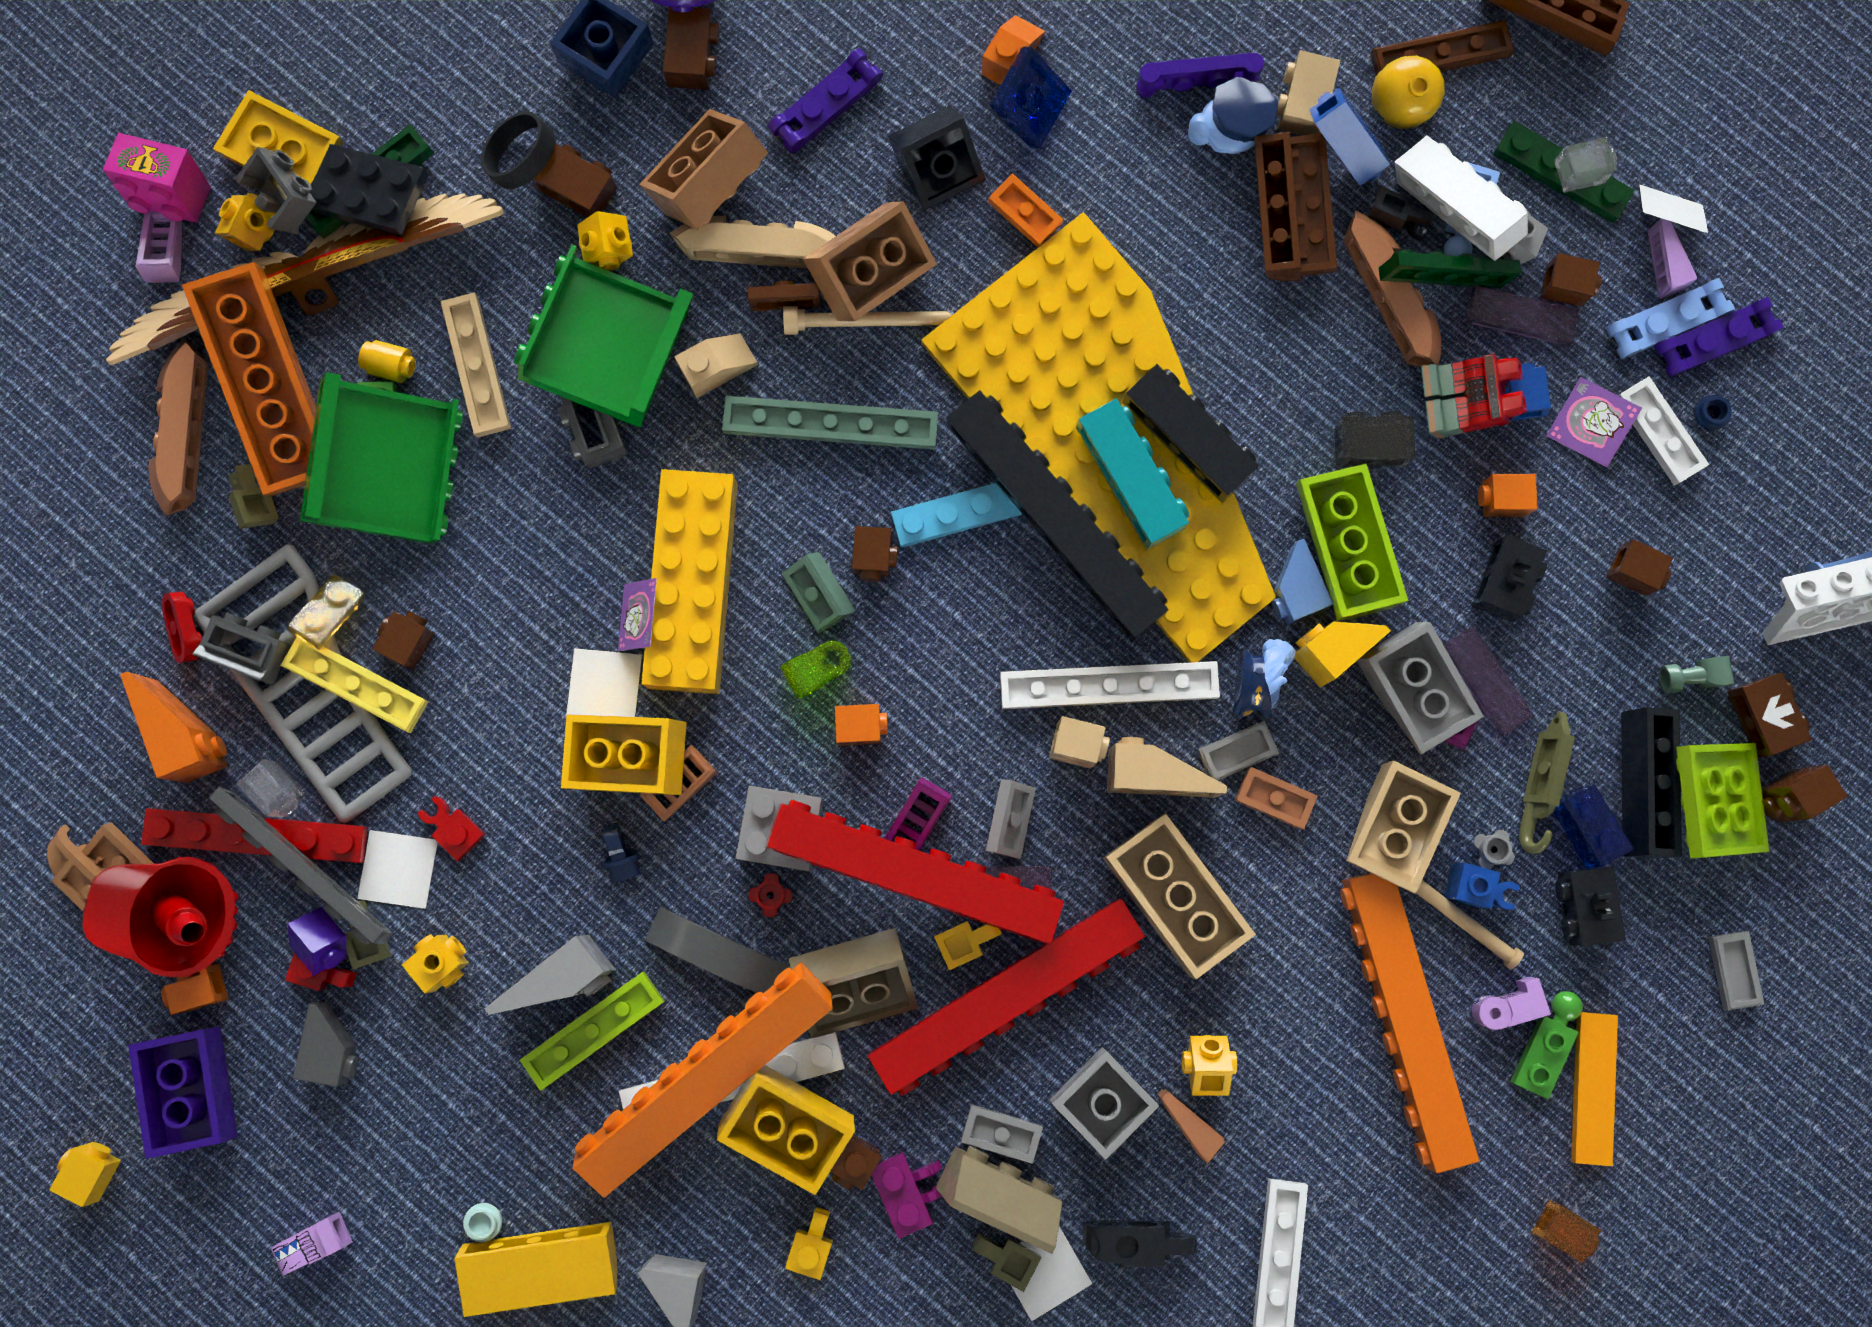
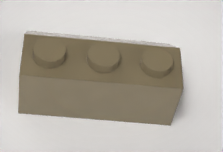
[789,928,918,1038]
[936,1146,1062,1254]

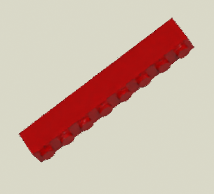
[764,800,1064,944]
[868,898,1145,1096]

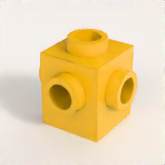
[215,193,276,251]
[577,211,633,271]
[402,934,469,994]
[1182,1035,1237,1096]

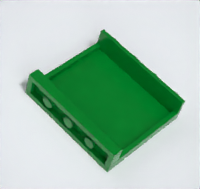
[514,245,693,428]
[300,372,463,544]

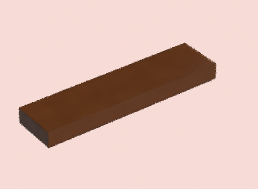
[1370,20,1515,76]

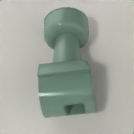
[1659,656,1735,694]

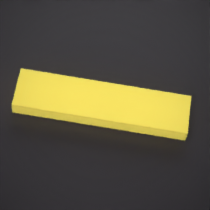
[280,634,429,733]

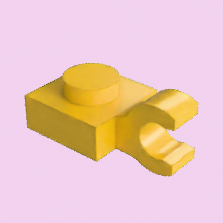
[934,921,1002,970]
[785,1207,833,1280]

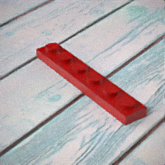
[141,808,368,863]

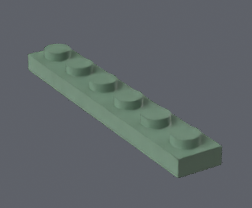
[722,396,938,450]

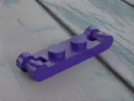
[767,48,884,154]
[1136,53,1264,98]
[1654,297,1784,378]

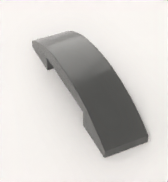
[645,906,790,993]

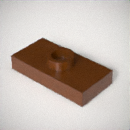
[747,281,821,311]

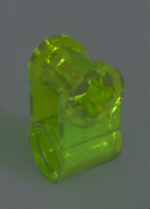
[780,641,851,699]

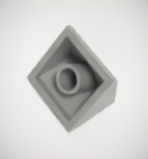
[638,1254,707,1327]

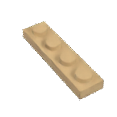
[440,292,512,438]

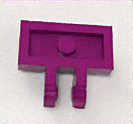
[871,1152,942,1239]

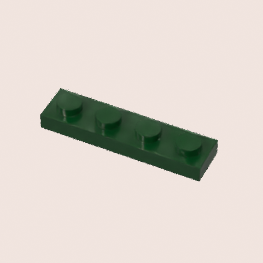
[1493,121,1635,223]
[306,124,434,239]
[1378,250,1522,289]

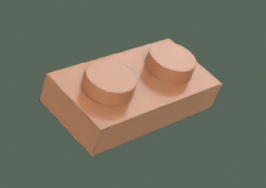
[1234,767,1318,830]

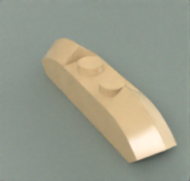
[670,216,835,269]

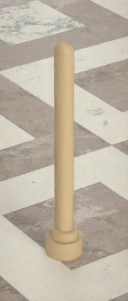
[783,306,952,335]

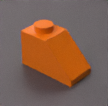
[981,15,1045,90]

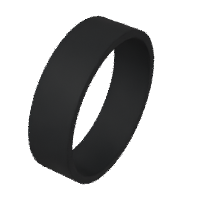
[480,111,555,189]

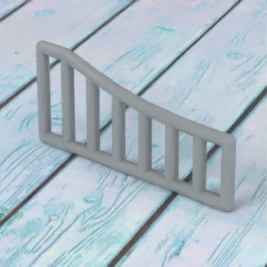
[193,544,412,823]

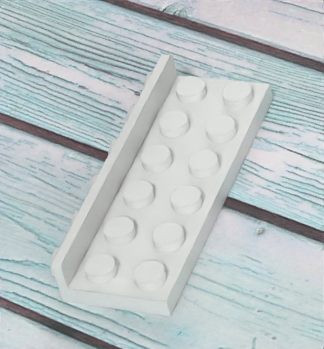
[1762,557,1872,645]

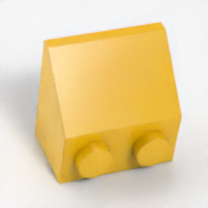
[1295,621,1390,687]

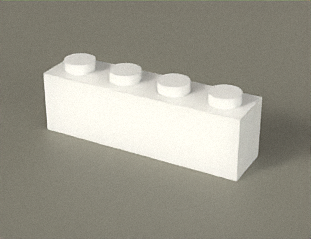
[1395,136,1528,261]

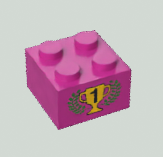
[103,133,211,223]

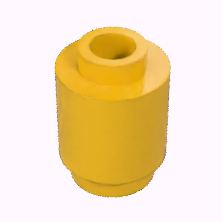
[358,340,416,383]

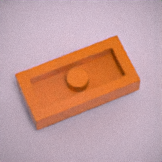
[988,173,1064,247]

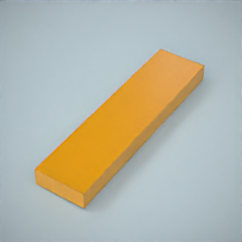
[1571,1012,1618,1166]

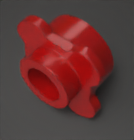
[749,873,793,917]

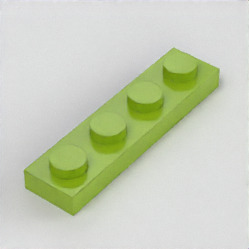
[519,971,665,1091]

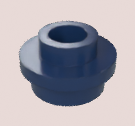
[1694,395,1732,431]

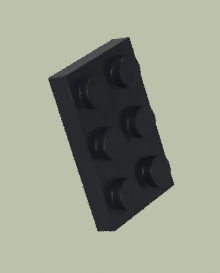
[309,144,429,236]

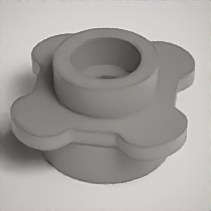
[1473,830,1514,869]

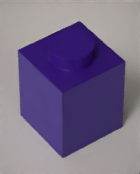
[288,906,347,976]

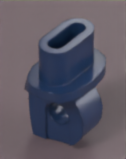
[602,822,641,883]

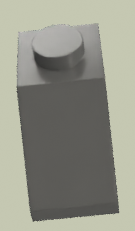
[293,1002,358,1086]

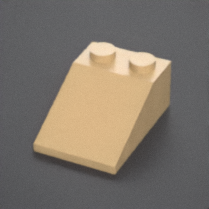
[1107,737,1227,798]
[1346,760,1461,894]

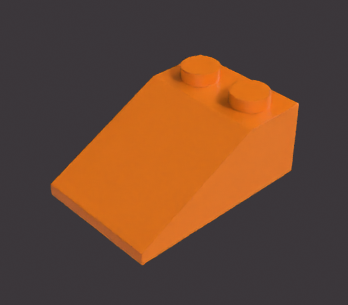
[120,672,228,783]

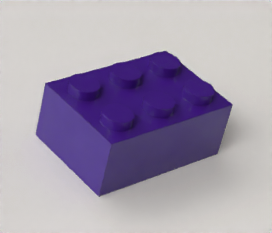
[128,1026,238,1159]

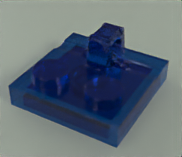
[989,46,1072,149]

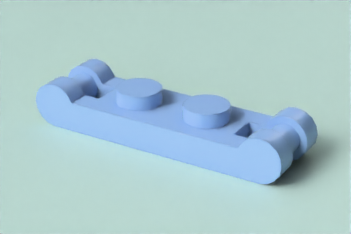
[1605,278,1735,360]

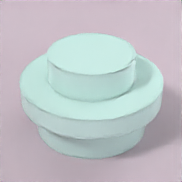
[463,1203,502,1242]

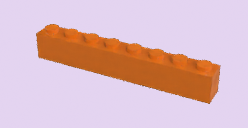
[1340,873,1480,1174]
[572,962,833,1198]

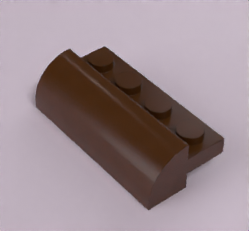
[1485,0,1630,56]
[1254,132,1337,282]

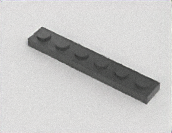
[209,787,393,945]

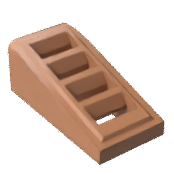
[640,744,719,822]
[1157,1089,1225,1163]

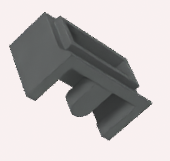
[235,147,317,235]
[557,396,629,469]
[192,612,290,685]

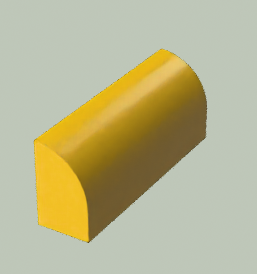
[454,1222,617,1317]

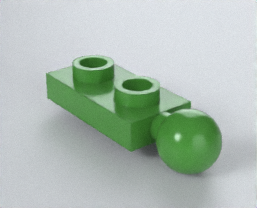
[1510,991,1583,1100]

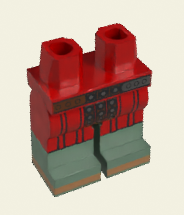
[1421,354,1527,439]

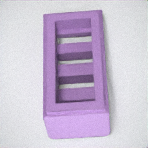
[135,210,182,283]
[1648,218,1697,299]

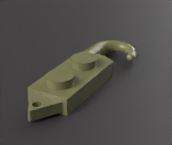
[1519,711,1575,854]

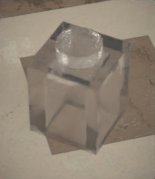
[1554,137,1617,193]
[236,759,305,818]

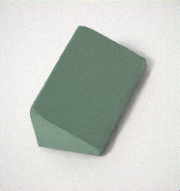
[782,552,855,634]

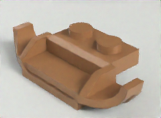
[47,823,154,911]

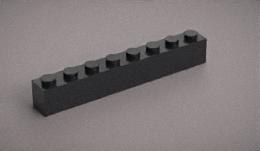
[946,390,1169,642]

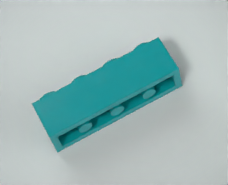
[1076,398,1190,550]

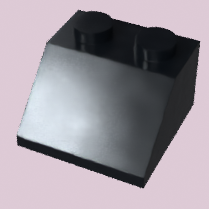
[888,105,986,210]

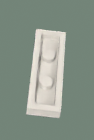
[1618,376,1709,486]

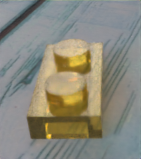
[288,574,364,650]

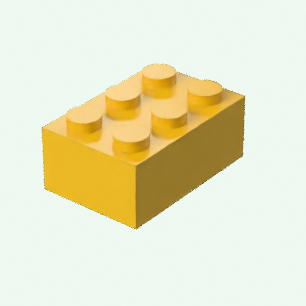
[561,714,687,795]
[717,1065,855,1195]

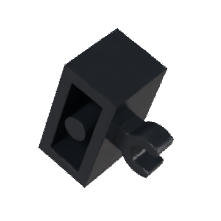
[1472,535,1547,622]
[1555,867,1626,946]

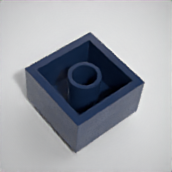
[550,0,654,98]

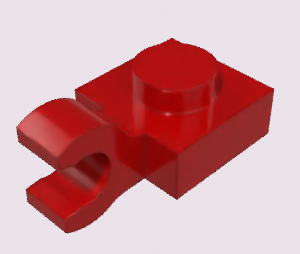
[285,953,357,991]

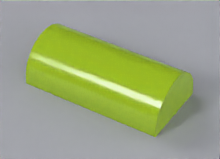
[1296,464,1409,621]

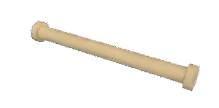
[1416,880,1524,970]

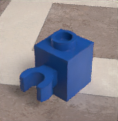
[1505,363,1551,421]
[1444,863,1520,910]

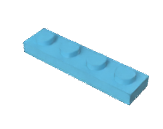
[891,483,1022,548]

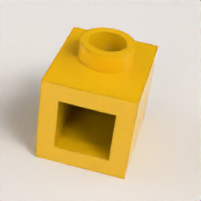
[49,1142,121,1207]

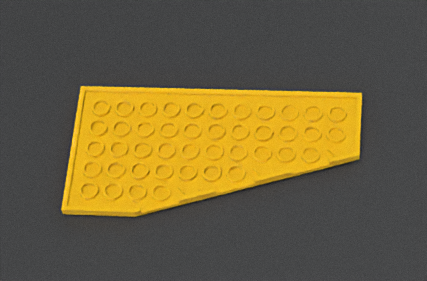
[921,212,1276,663]

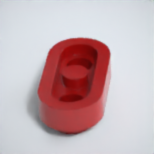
[162,591,202,663]

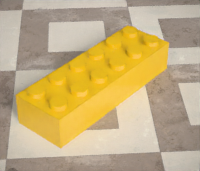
[642,469,738,694]

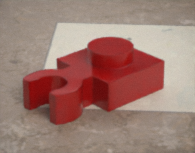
[418,796,486,861]

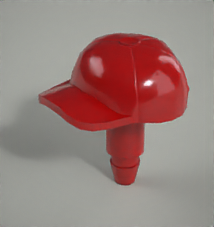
[82,857,239,977]

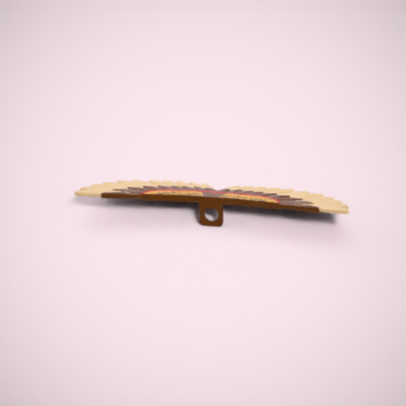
[106,193,504,365]

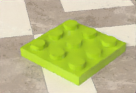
[1676,743,1770,858]

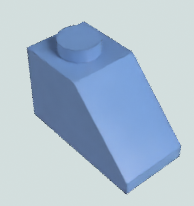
[1272,539,1333,626]

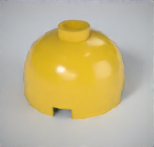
[1371,55,1445,129]

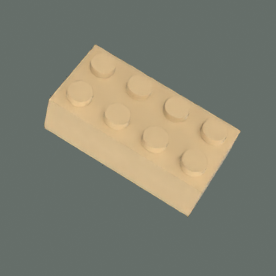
[1102,813,1256,979]

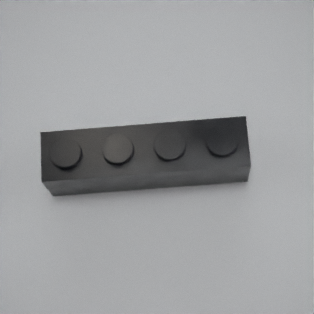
[1122,364,1259,503]
[1621,707,1682,859]

